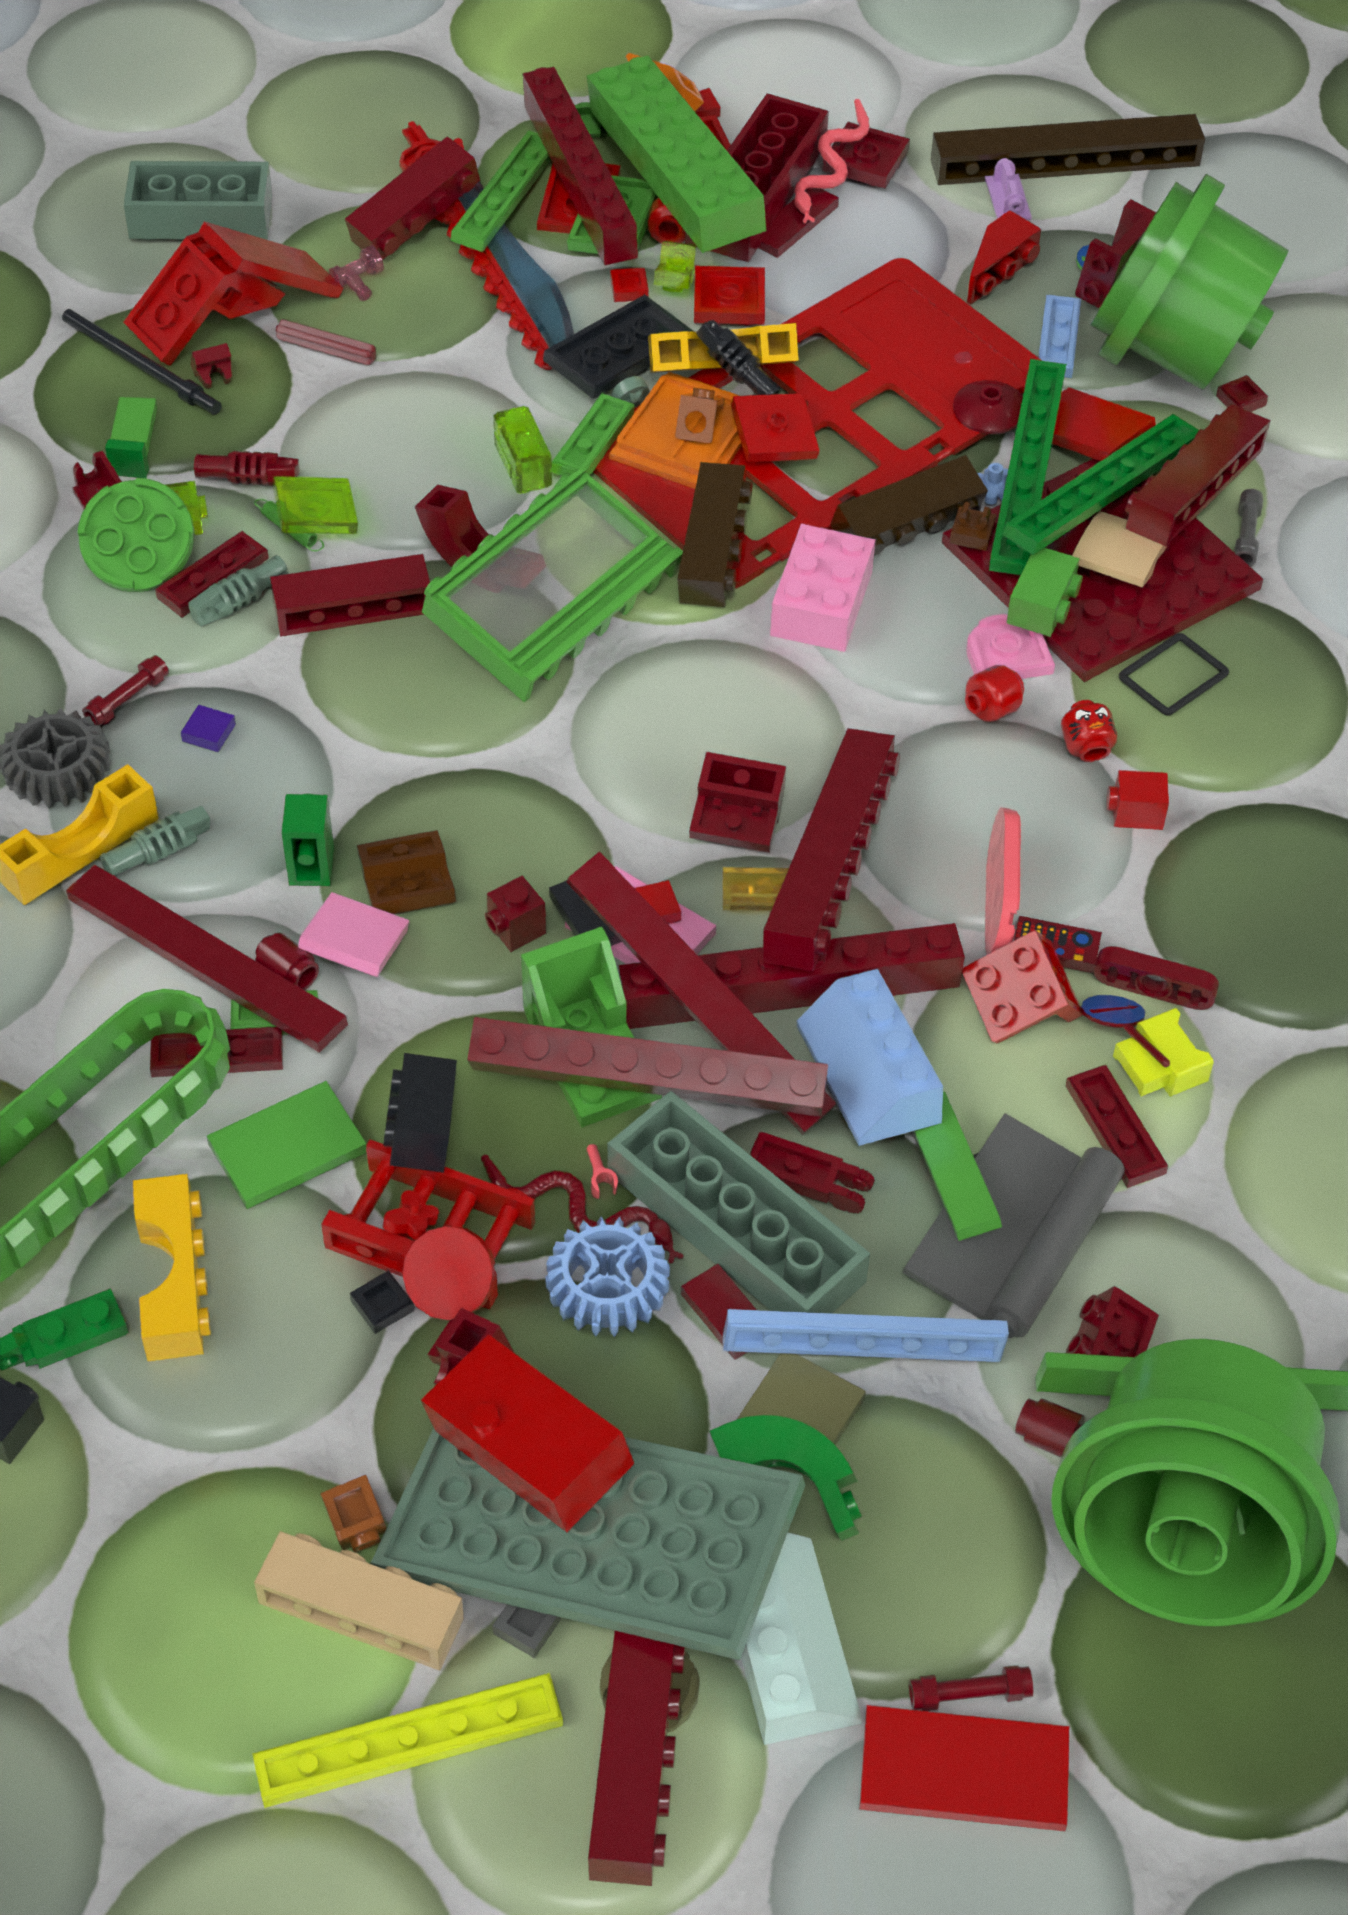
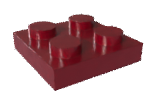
[822,122,910,188]

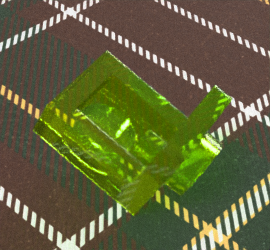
[653,241,696,292]

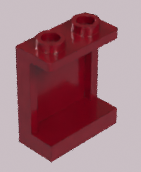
[1075,199,1157,308]

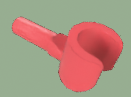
[586,1144,618,1199]

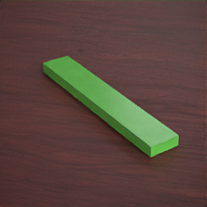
[450,130,551,252]

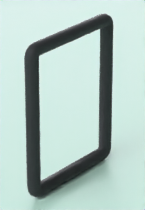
[1119,633,1229,715]

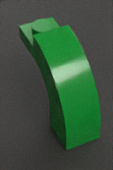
[709,1415,862,1541]

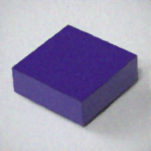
[181,704,236,752]

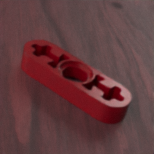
[1093,946,1219,1010]

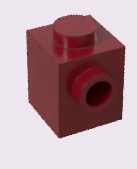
[485,875,546,952]

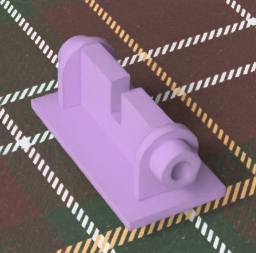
[985,158,1032,220]

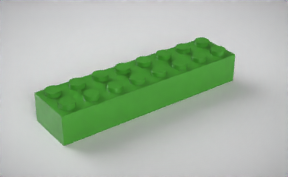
[587,55,766,253]

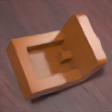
[320,1474,387,1552]

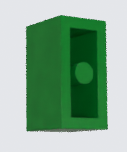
[281,793,334,886]

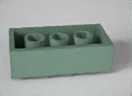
[124,161,272,240]

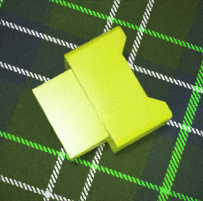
[1113,1008,1214,1097]

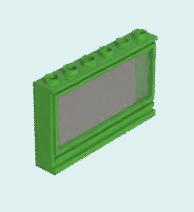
[422,466,683,702]

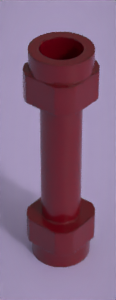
[82,655,169,725]
[908,1665,1033,1711]

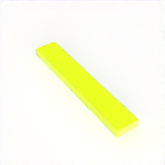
[252,1673,563,1808]

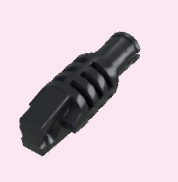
[696,320,782,395]

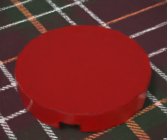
[402,1226,496,1320]

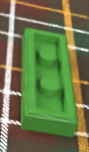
[551,393,635,476]

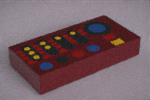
[1014,916,1102,973]

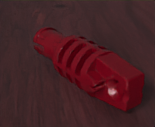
[194,451,300,486]

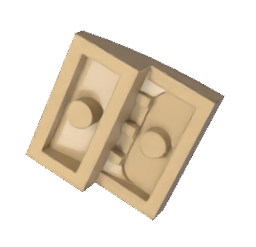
[1072,511,1167,587]

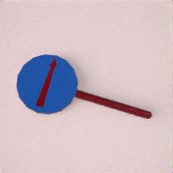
[1081,995,1170,1067]

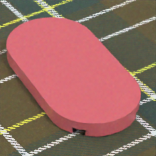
[985,807,1021,954]

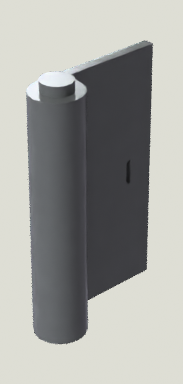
[902,1113,1125,1338]

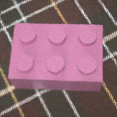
[770,524,875,652]

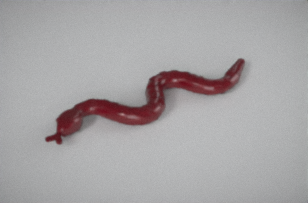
[481,1154,684,1264]

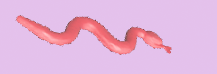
[794,99,870,223]

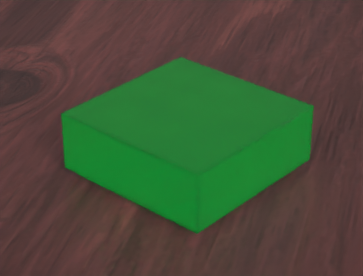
[105,439,149,478]

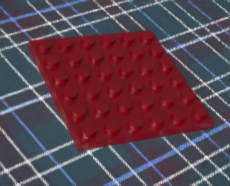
[942,459,1263,682]

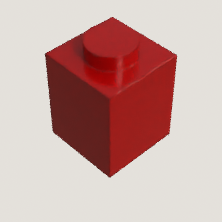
[1106,770,1169,830]

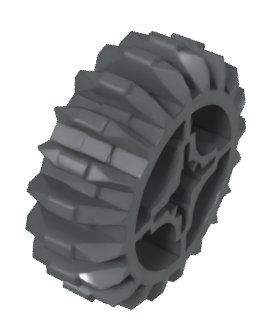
[0,708,111,808]

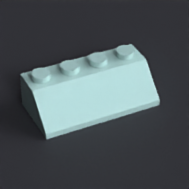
[741,1532,862,1745]

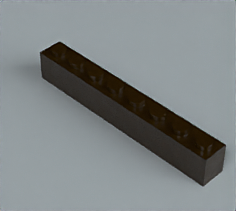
[930,114,1205,185]

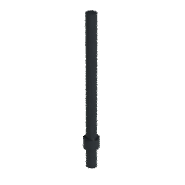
[62,309,222,415]

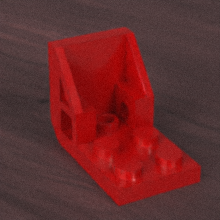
[123,232,285,366]

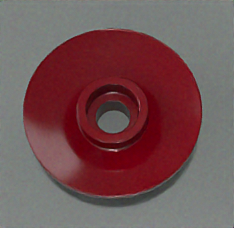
[953,380,1023,434]

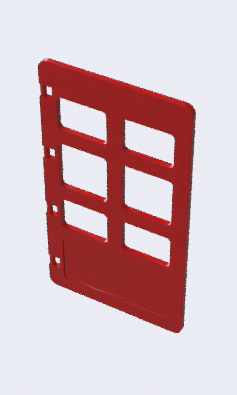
[593,258,1041,588]

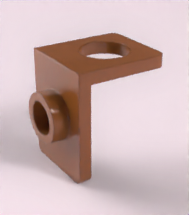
[675,388,725,443]

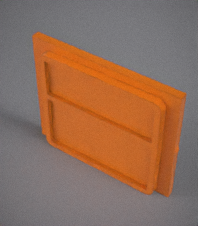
[609,371,742,489]

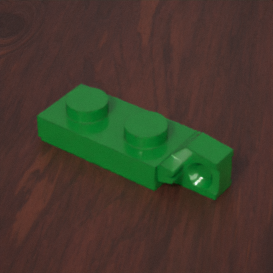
[0,1288,128,1371]

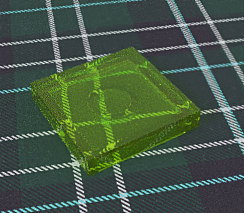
[273,476,358,534]

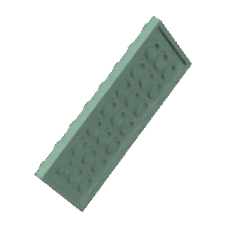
[371,1428,805,1660]

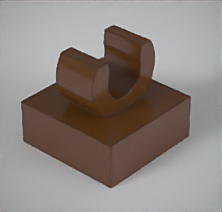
[950,502,996,551]

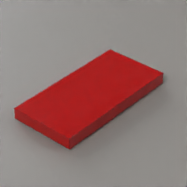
[199,221,344,299]
[859,1705,1070,1832]

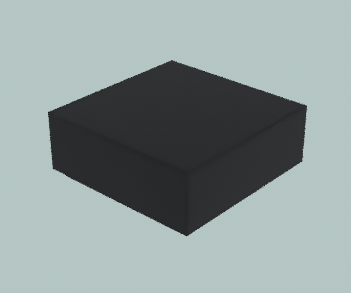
[350,1270,414,1334]

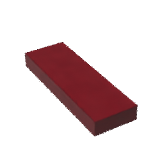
[758,188,839,258]
[155,531,269,618]
[150,1027,283,1077]
[1065,1064,1168,1188]

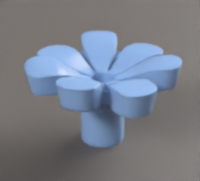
[978,463,1008,505]

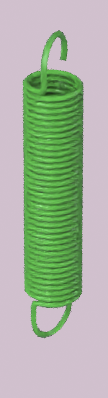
[254,499,324,551]

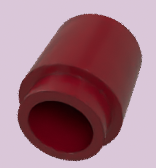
[255,932,319,990]
[1015,1398,1085,1457]

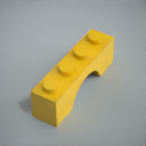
[648,323,798,373]
[0,764,159,905]
[133,1174,211,1362]

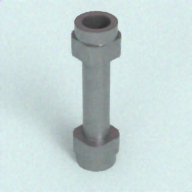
[1234,489,1263,567]

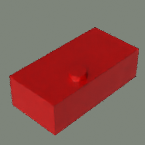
[421,1334,635,1533]

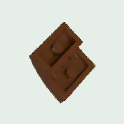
[357,830,456,914]

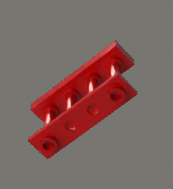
[321,1139,535,1310]

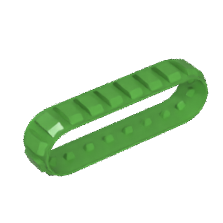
[0,989,230,1282]

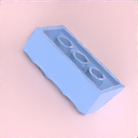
[797,969,943,1146]

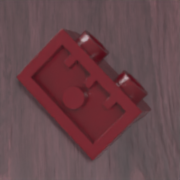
[1066,1286,1159,1358]

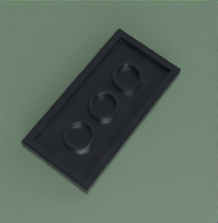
[543,294,695,399]

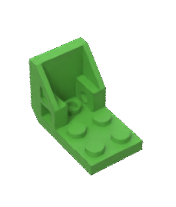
[521,927,662,1128]

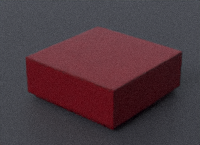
[1216,375,1268,412]

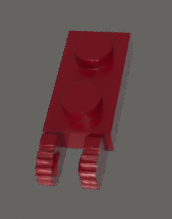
[749,1131,875,1214]

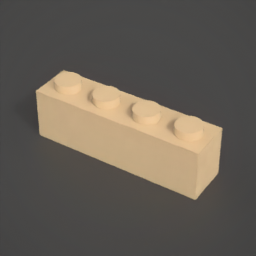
[254,1531,464,1671]

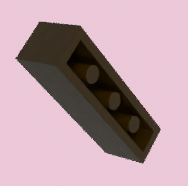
[830,455,988,556]
[677,462,753,607]

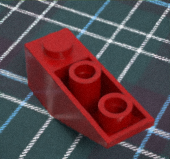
[967,210,1041,305]

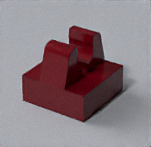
[190,343,232,389]

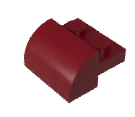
[689,752,786,853]

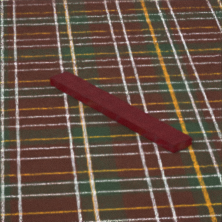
[567,851,836,1135]
[66,865,348,1053]

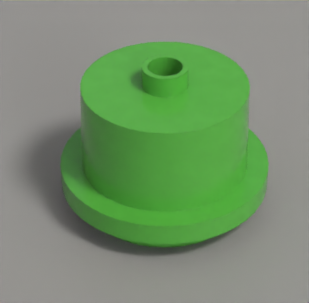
[1090,174,1289,390]
[1051,1339,1340,1626]

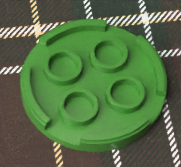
[77,478,194,592]

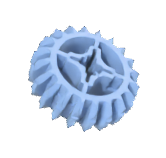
[545,1216,670,1337]

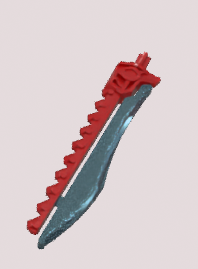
[399,121,574,370]

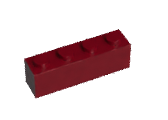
[345,136,480,263]
[270,554,430,637]

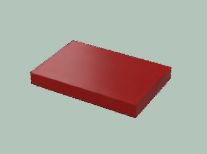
[537,163,621,234]
[1052,387,1156,461]

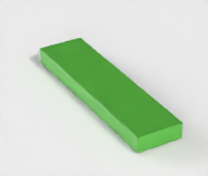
[913,1091,1002,1241]

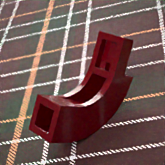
[415,484,546,595]

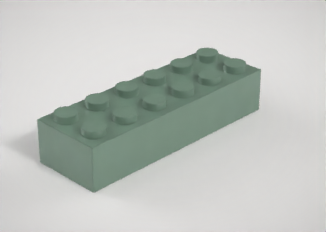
[607,1091,870,1313]

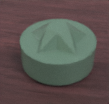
[612,376,650,407]

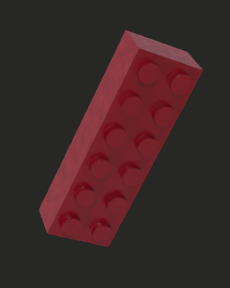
[685,93,829,262]

